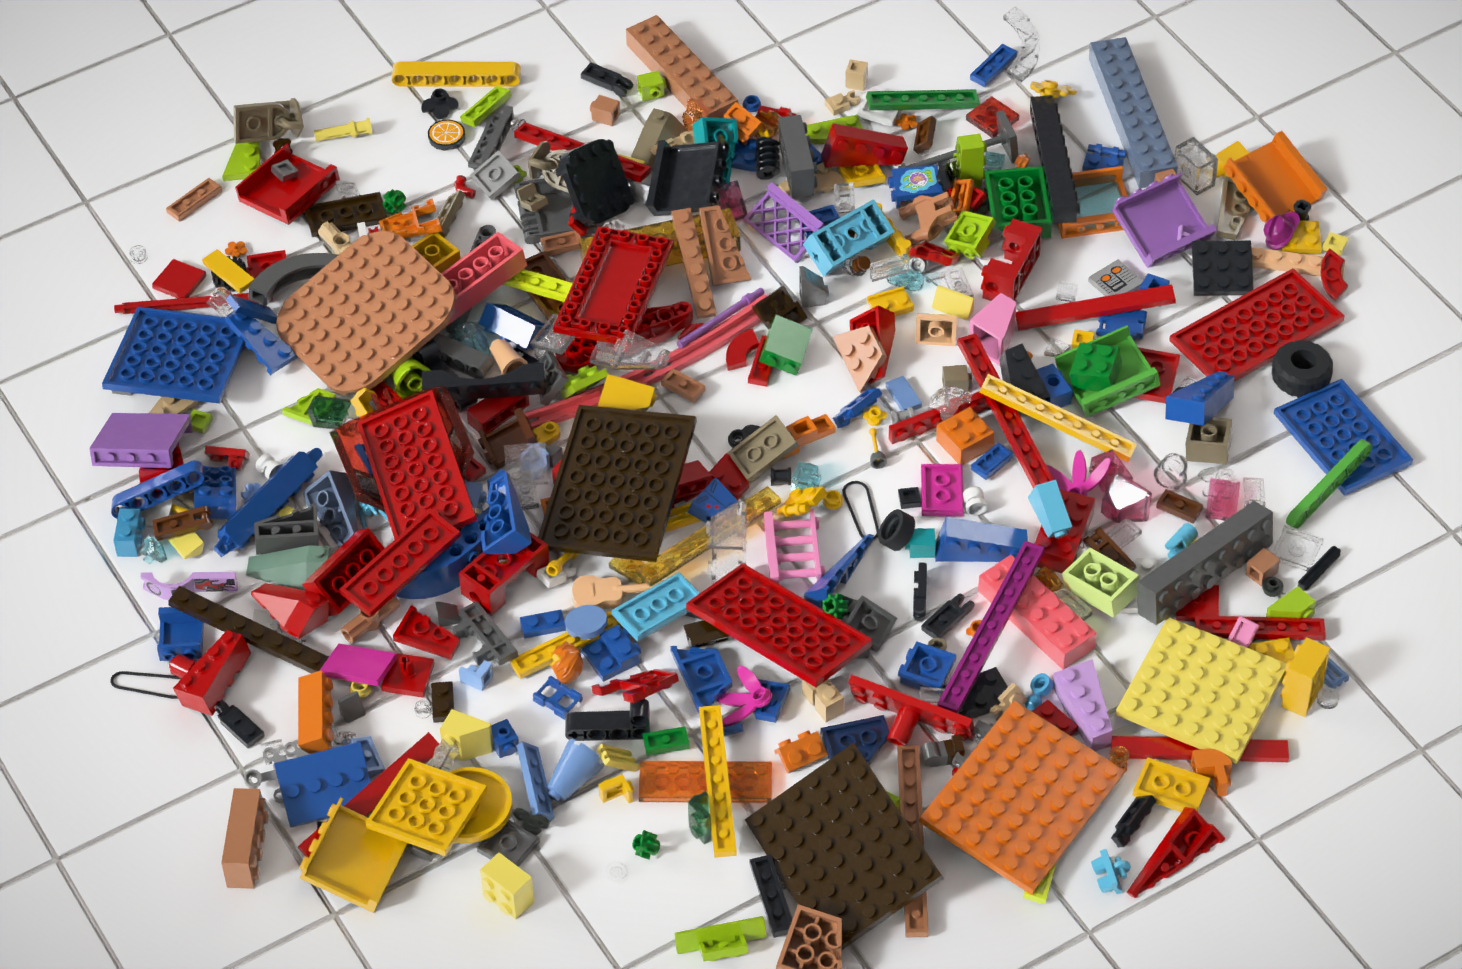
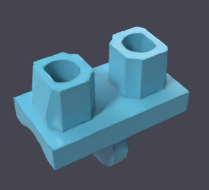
[1091,849,1131,894]

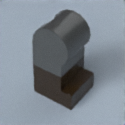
[921,734,965,767]

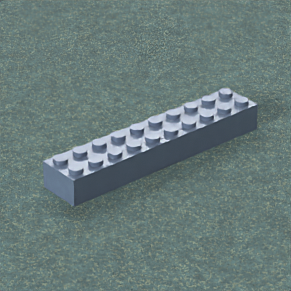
[1089,37,1178,188]

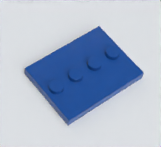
[274,742,371,828]

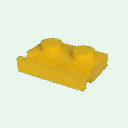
[867,286,914,316]

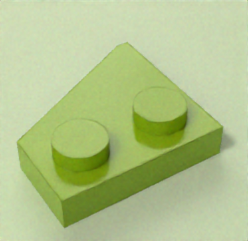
[282,388,336,427]

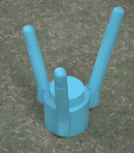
[357,494,388,529]

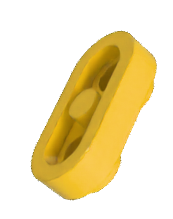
[533,422,561,445]

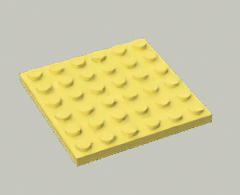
[1115,618,1287,764]

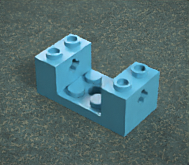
[803,199,895,277]

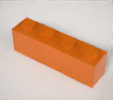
[298,670,334,754]

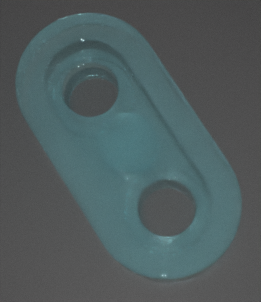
[886,266,924,291]

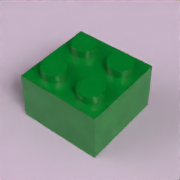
[1070,342,1122,391]

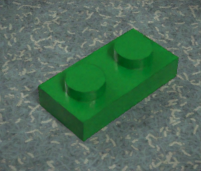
[642,726,690,756]

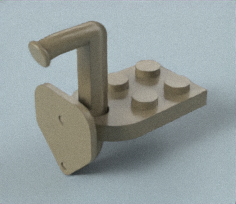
[233,98,304,144]
[528,141,569,193]

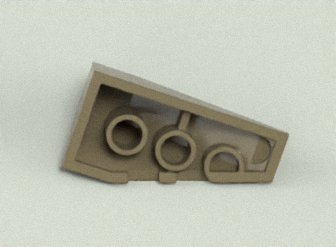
[631,108,689,171]

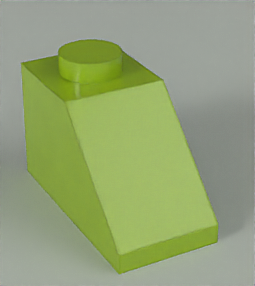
[1266,586,1316,618]

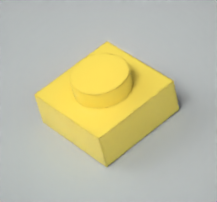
[1322,232,1348,256]

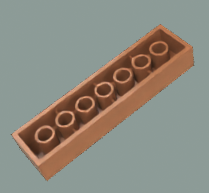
[626,15,738,121]

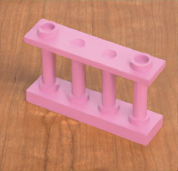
[764,509,825,584]

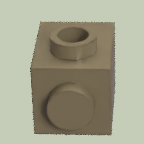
[942,365,972,395]

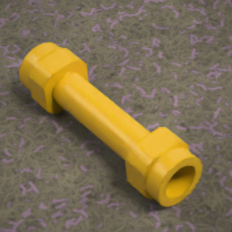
[546,552,579,576]

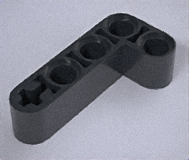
[414,339,478,413]
[565,698,650,741]

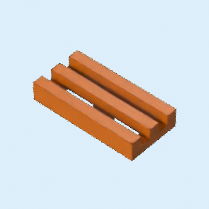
[951,179,974,216]

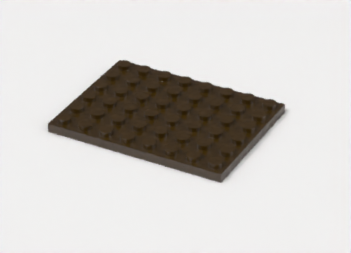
[538,405,697,562]
[744,743,944,950]

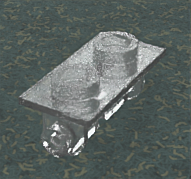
[428,739,459,772]

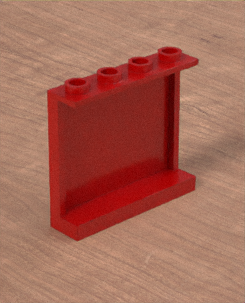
[235,144,340,225]

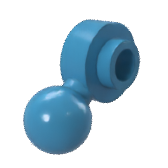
[1025,673,1053,711]

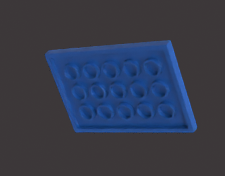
[1274,379,1413,496]

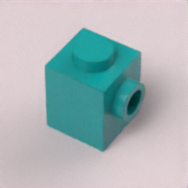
[905,528,936,558]

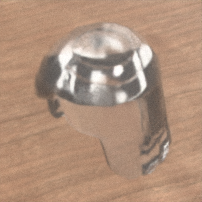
[1153,453,1188,490]

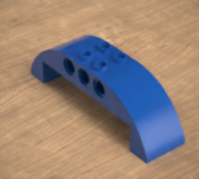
[396,469,505,599]

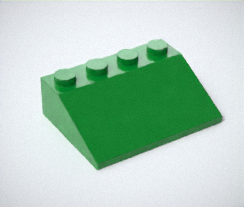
[985,166,1052,239]

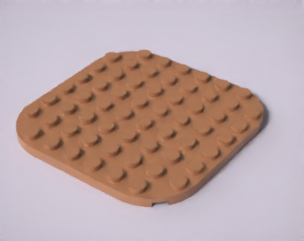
[276,231,457,395]

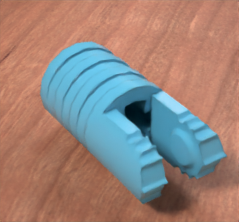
[1164,523,1198,559]

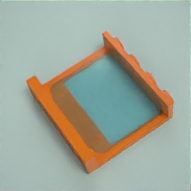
[1057,166,1128,239]

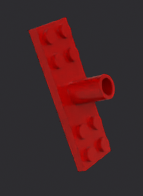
[848,674,976,746]

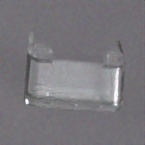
[706,501,748,585]

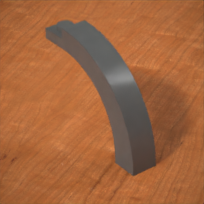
[249,253,338,306]

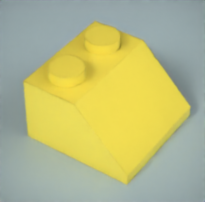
[440,709,494,762]

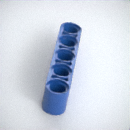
[111,460,204,519]

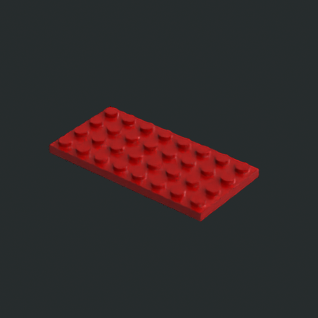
[1169,268,1345,382]
[357,390,478,539]
[686,563,873,688]

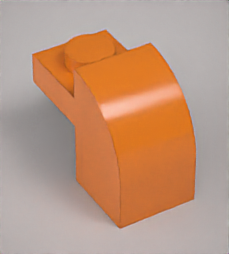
[1191,749,1232,797]

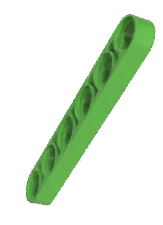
[1286,439,1373,529]

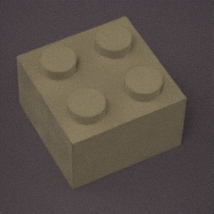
[1185,417,1233,464]

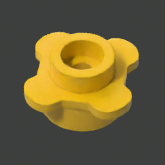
[863,405,887,426]

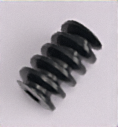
[756,137,780,180]

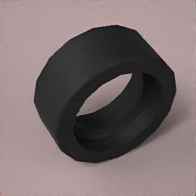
[878,509,915,551]

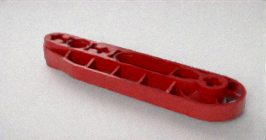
[555,301,693,373]

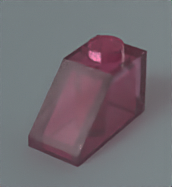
[719,180,748,223]

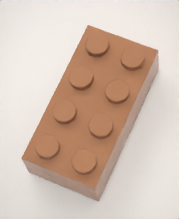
[221,788,268,889]

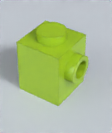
[637,71,667,101]

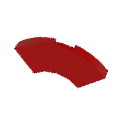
[1320,248,1348,302]
[726,329,759,371]

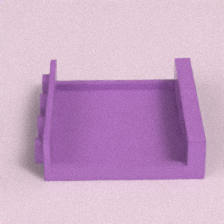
[1112,173,1217,268]
[89,413,193,468]

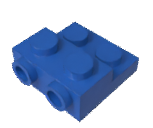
[581,625,641,682]
[898,641,956,692]

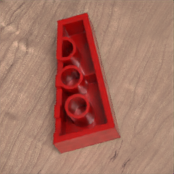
[821,123,908,167]
[173,630,251,716]

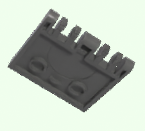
[514,178,598,244]

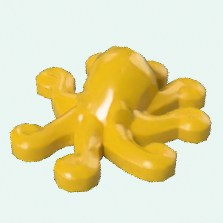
[1030,80,1077,99]

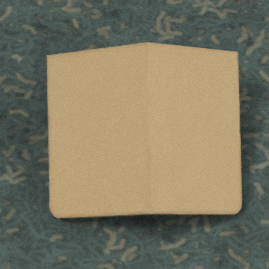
[845,59,868,91]

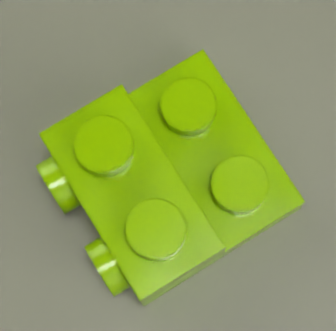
[944,210,996,259]
[559,365,608,399]

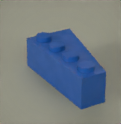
[1165,371,1234,426]

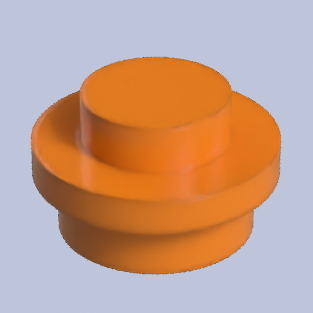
[1014,153,1031,168]

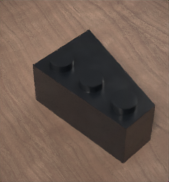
[999,343,1050,415]

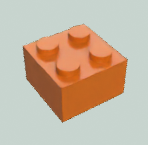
[936,407,994,465]

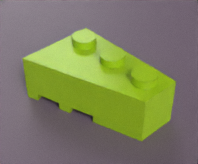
[951,133,987,188]

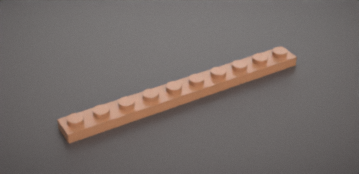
[897,745,929,938]

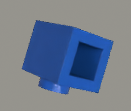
[491,719,519,758]

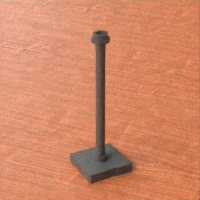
[898,110,1018,168]

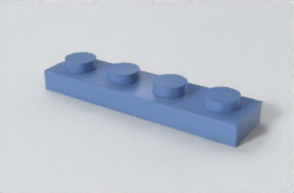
[517,741,555,822]

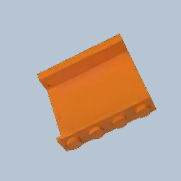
[1223,130,1328,223]

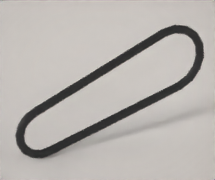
[842,481,879,539]
[110,671,181,699]

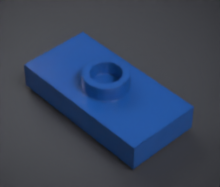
[971,442,1014,480]

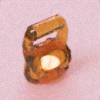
[682,98,702,131]

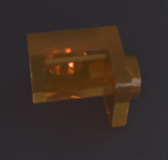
[1034,566,1064,592]

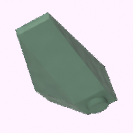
[246,545,331,590]

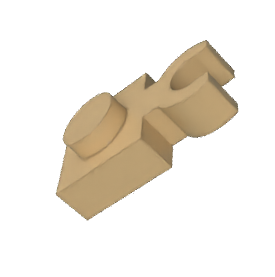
[825,90,860,116]
[989,683,1028,721]

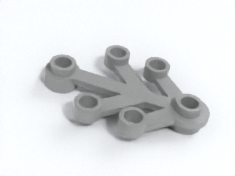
[244,742,309,803]

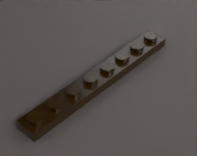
[168,586,329,673]

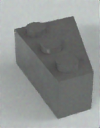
[254,503,319,555]

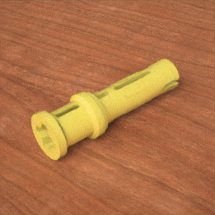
[314,118,372,142]

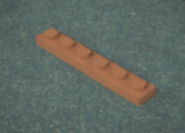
[671,208,717,319]

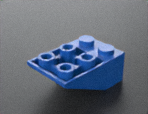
[194,466,236,519]

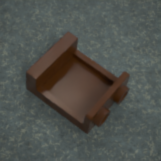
[478,407,539,470]

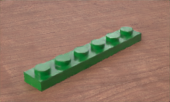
[866,89,980,111]

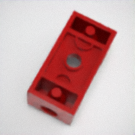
[980,219,1042,301]
[459,532,550,616]

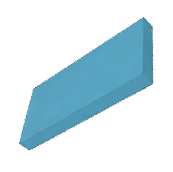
[612,572,700,642]

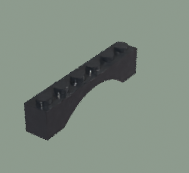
[422,363,546,402]

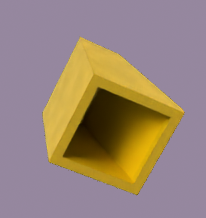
[598,374,657,411]

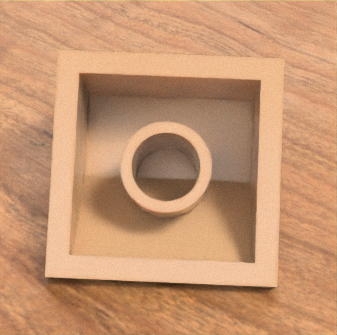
[916,313,957,346]

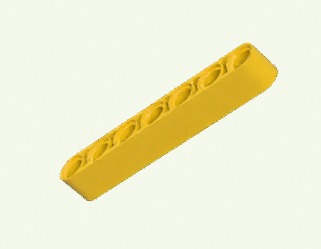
[391,61,521,87]

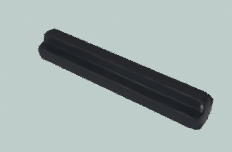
[1297,546,1341,591]

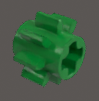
[382,189,406,214]
[822,593,848,619]
[632,830,660,860]

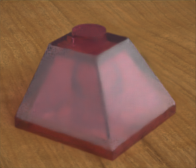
[1101,472,1152,523]

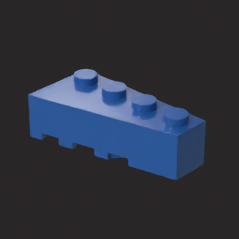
[935,516,1028,562]

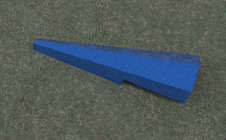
[804,534,874,609]

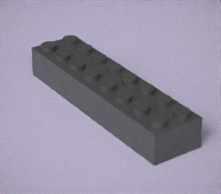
[1137,501,1273,626]

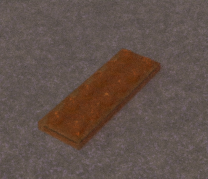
[639,761,772,803]

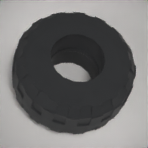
[1271,340,1333,398]

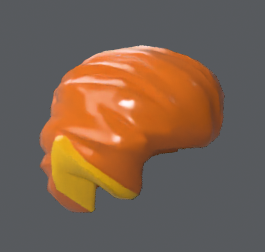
[550,641,583,684]

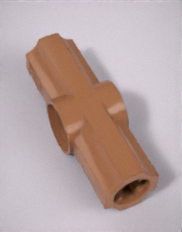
[340,595,400,643]

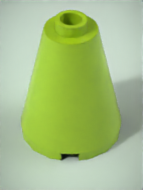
[392,357,431,401]

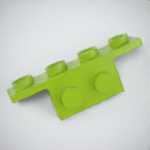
[674,916,766,962]

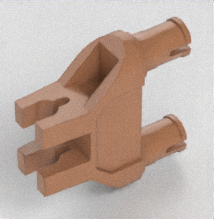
[898,192,958,247]

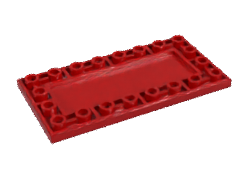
[553,226,674,347]

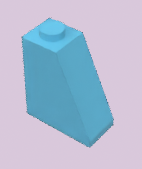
[1028,480,1072,539]

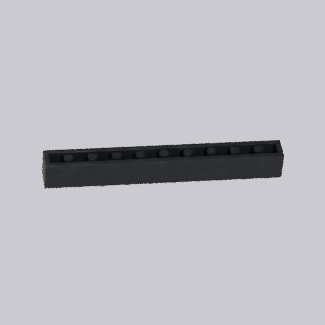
[1030,95,1080,224]

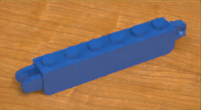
[213,447,323,557]

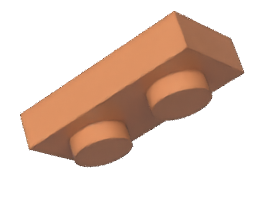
[540,230,583,256]
[661,368,706,403]

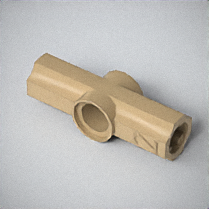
[318,221,352,255]

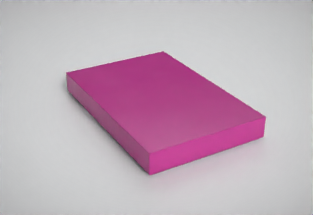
[921,464,964,517]
[320,643,397,686]

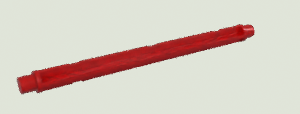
[114,293,273,314]

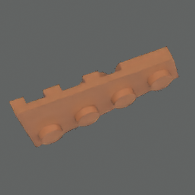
[699,205,752,286]

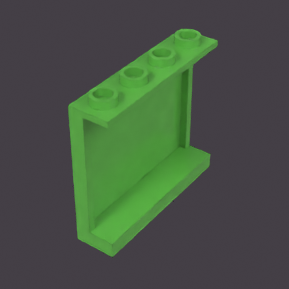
[1054,325,1160,417]

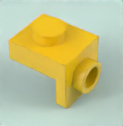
[350,388,376,420]
[598,774,635,803]

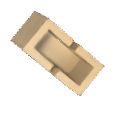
[802,679,844,722]

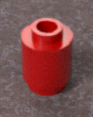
[169,654,197,678]

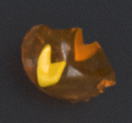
[754,111,781,139]

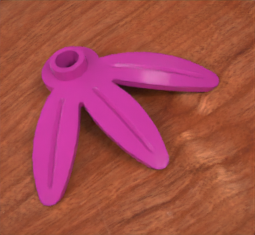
[1046,450,1112,496]
[716,665,772,727]

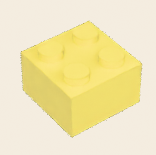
[480,853,535,919]

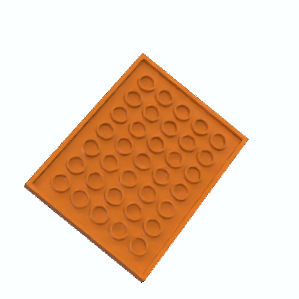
[919,701,1125,895]

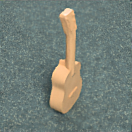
[572,575,664,609]

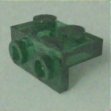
[307,396,353,431]
[688,791,712,845]

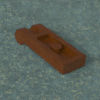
[152,506,213,541]
[1083,527,1136,571]

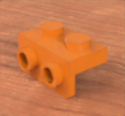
[774,730,828,773]

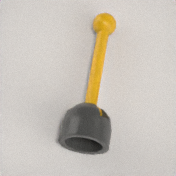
[869,428,887,469]

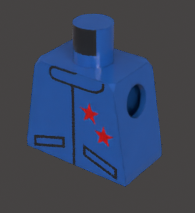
[688,477,741,528]

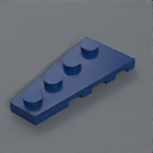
[225,311,297,376]

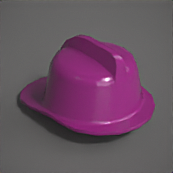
[1263,212,1300,250]

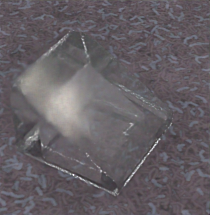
[335,181,360,199]

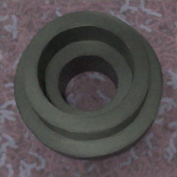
[1262,577,1284,597]

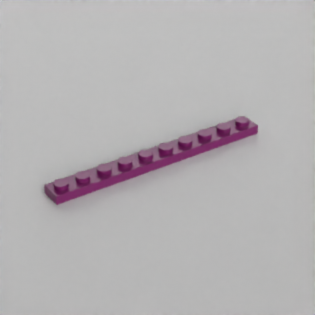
[937,541,1045,714]

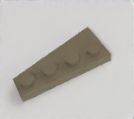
[1216,176,1252,241]

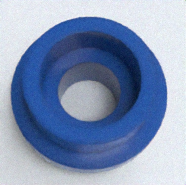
[742,95,761,112]

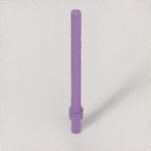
[677,287,765,348]

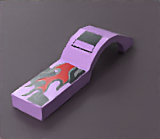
[140,572,238,600]

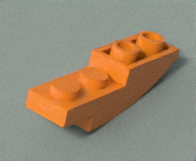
[781,414,836,460]

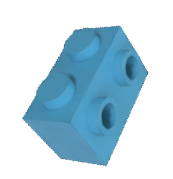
[113,508,146,557]

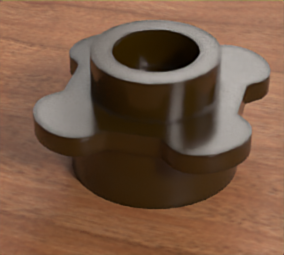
[273,138,293,154]

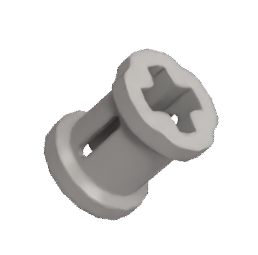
[891,407,915,424]

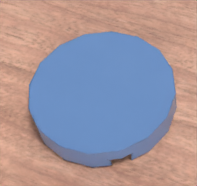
[564,605,608,639]

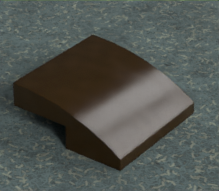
[752,285,808,330]

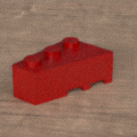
[672,460,712,509]

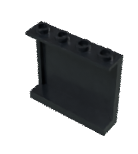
[646,134,729,216]

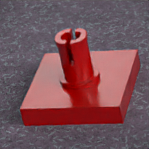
[381,653,435,698]

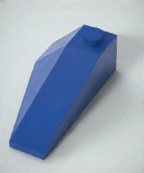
[481,472,532,554]

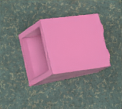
[970,293,1016,366]

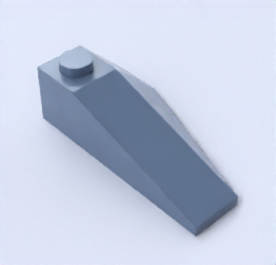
[302,470,358,547]

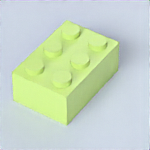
[1062,547,1139,618]

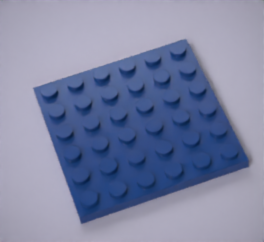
[102,307,246,404]

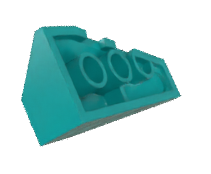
[692,117,738,192]

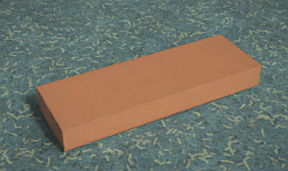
[166,178,222,222]

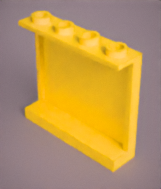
[299,797,408,913]

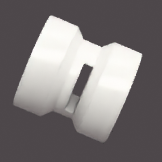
[255,453,283,479]
[963,487,987,516]

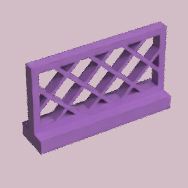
[743,182,825,263]

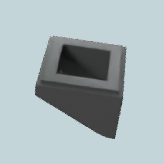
[538,444,563,468]
[435,601,460,626]
[338,691,366,723]

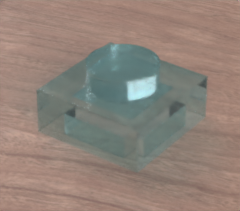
[983,151,1005,171]

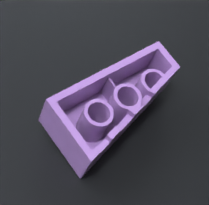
[1052,659,1113,752]

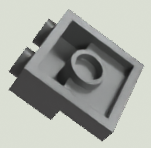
[841,595,898,652]

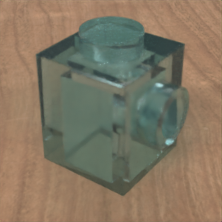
[791,461,821,492]

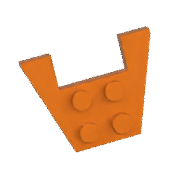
[379,198,442,238]

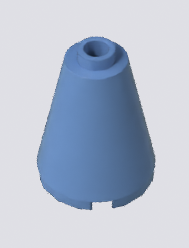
[547,739,605,801]

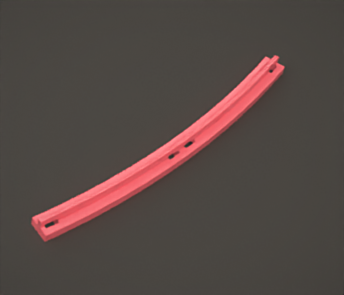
[524,293,770,430]

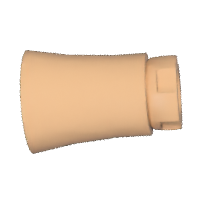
[489,338,528,375]

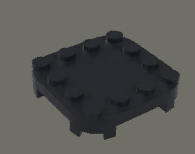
[555,139,634,227]

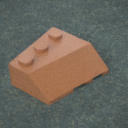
[776,904,842,969]

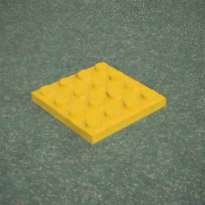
[365,758,487,856]

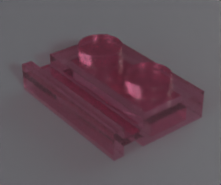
[1205,478,1240,521]

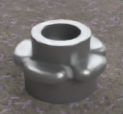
[909,257,928,274]

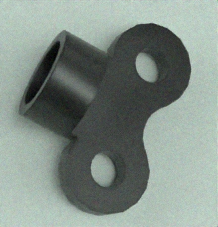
[513,808,550,835]

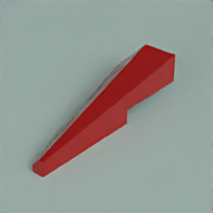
[1126,807,1226,898]

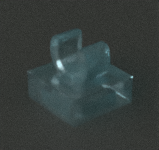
[140,535,167,564]

